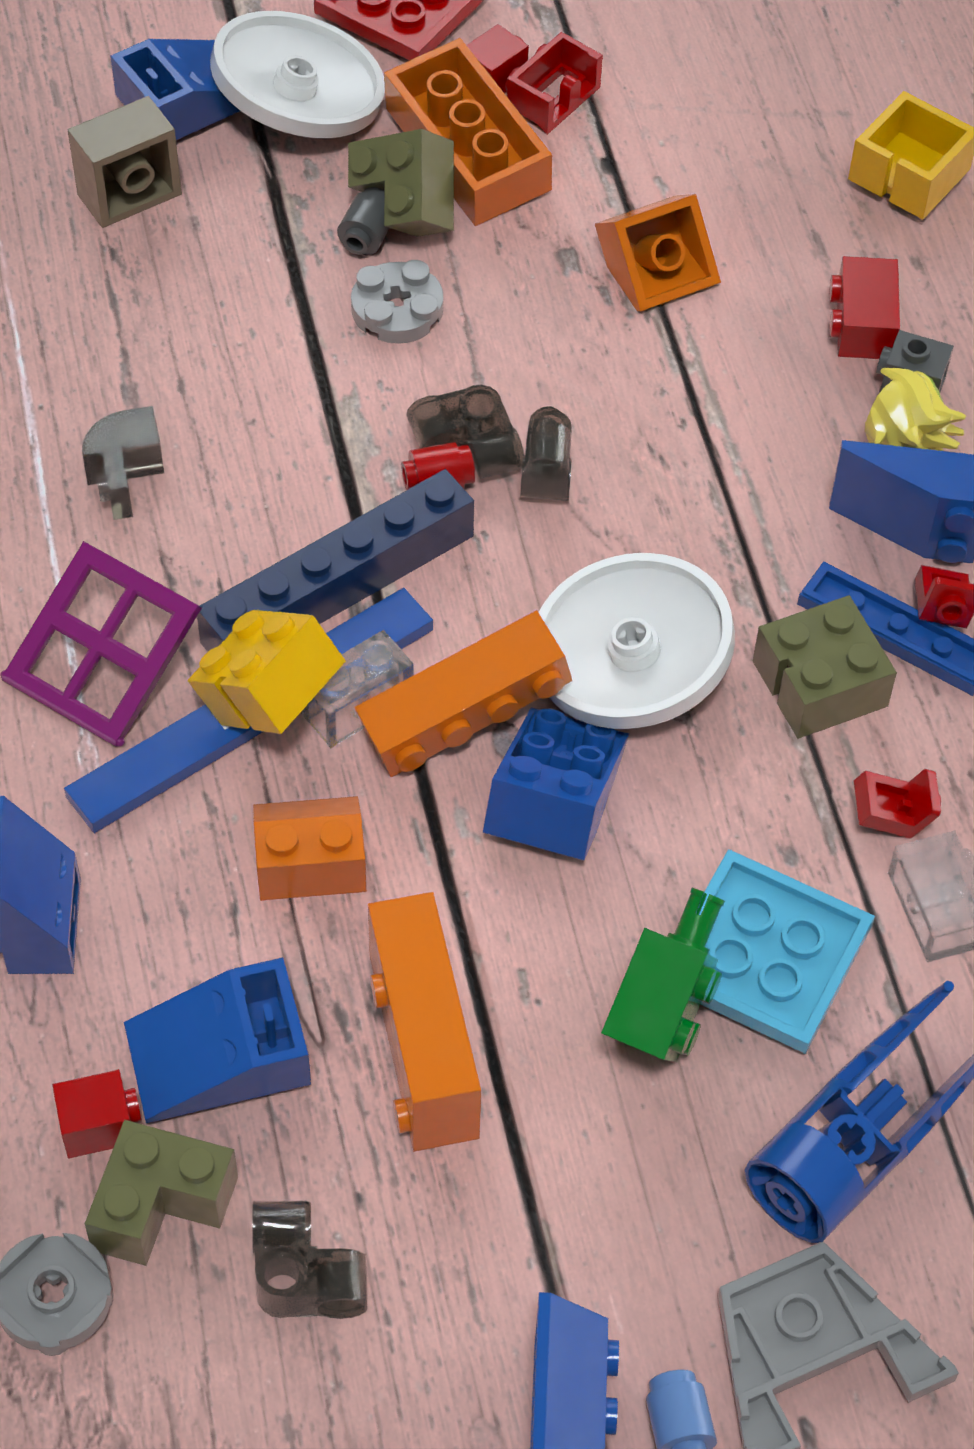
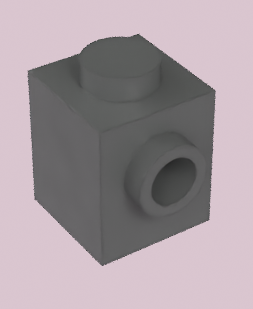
[876,330,954,393]

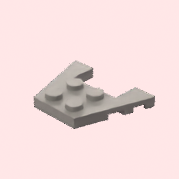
[718,1242,959,1449]

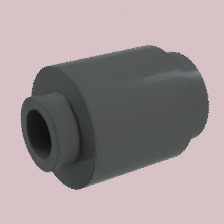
[337,187,390,255]

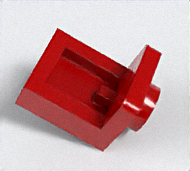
[915,565,974,629]
[854,769,941,838]

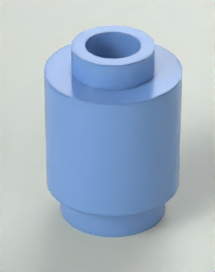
[646,1370,717,1449]

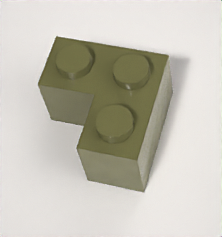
[348,129,454,237]
[84,1120,238,1266]

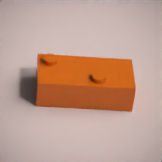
[384,38,552,226]
[368,892,481,1152]

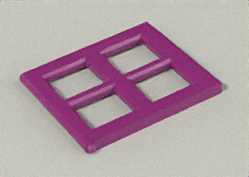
[1,541,202,747]

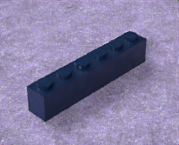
[197,469,474,652]

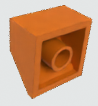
[595,194,721,311]
[253,796,367,901]

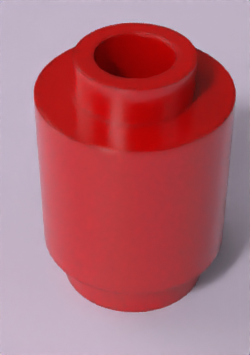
[401,442,475,490]

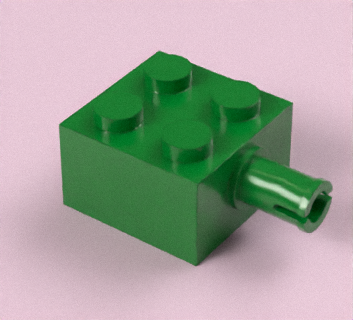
[601,887,725,1062]

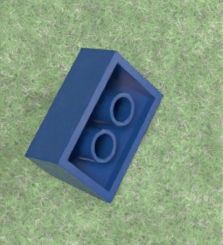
[530,1292,619,1449]

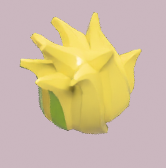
[865,368,966,451]

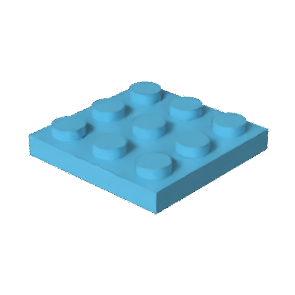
[699,849,875,1054]

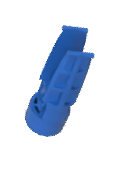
[744,981,974,1243]

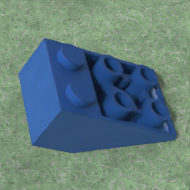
[110,39,241,140]
[483,707,629,860]
[0,796,81,974]
[124,957,311,1124]

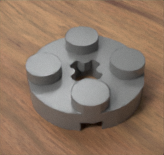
[351,260,443,343]
[0,1233,113,1356]

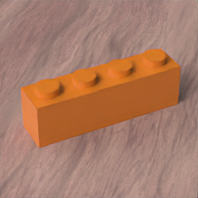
[354,610,573,777]

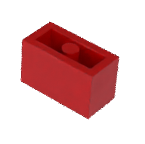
[829,256,900,359]

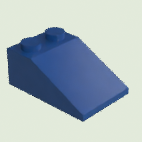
[829,440,974,563]

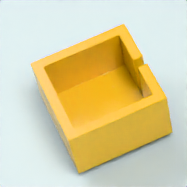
[848,91,974,220]
[187,610,346,734]

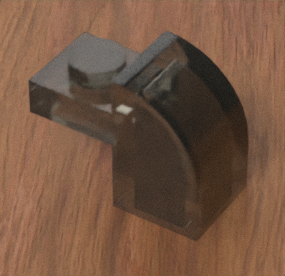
[82,406,164,520]

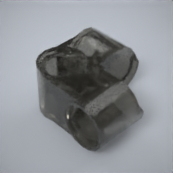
[406,385,525,479]
[520,406,572,501]
[252,1200,368,1319]

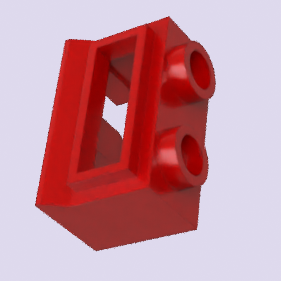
[505,31,603,135]

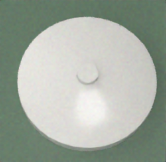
[210,11,385,138]
[539,553,735,729]

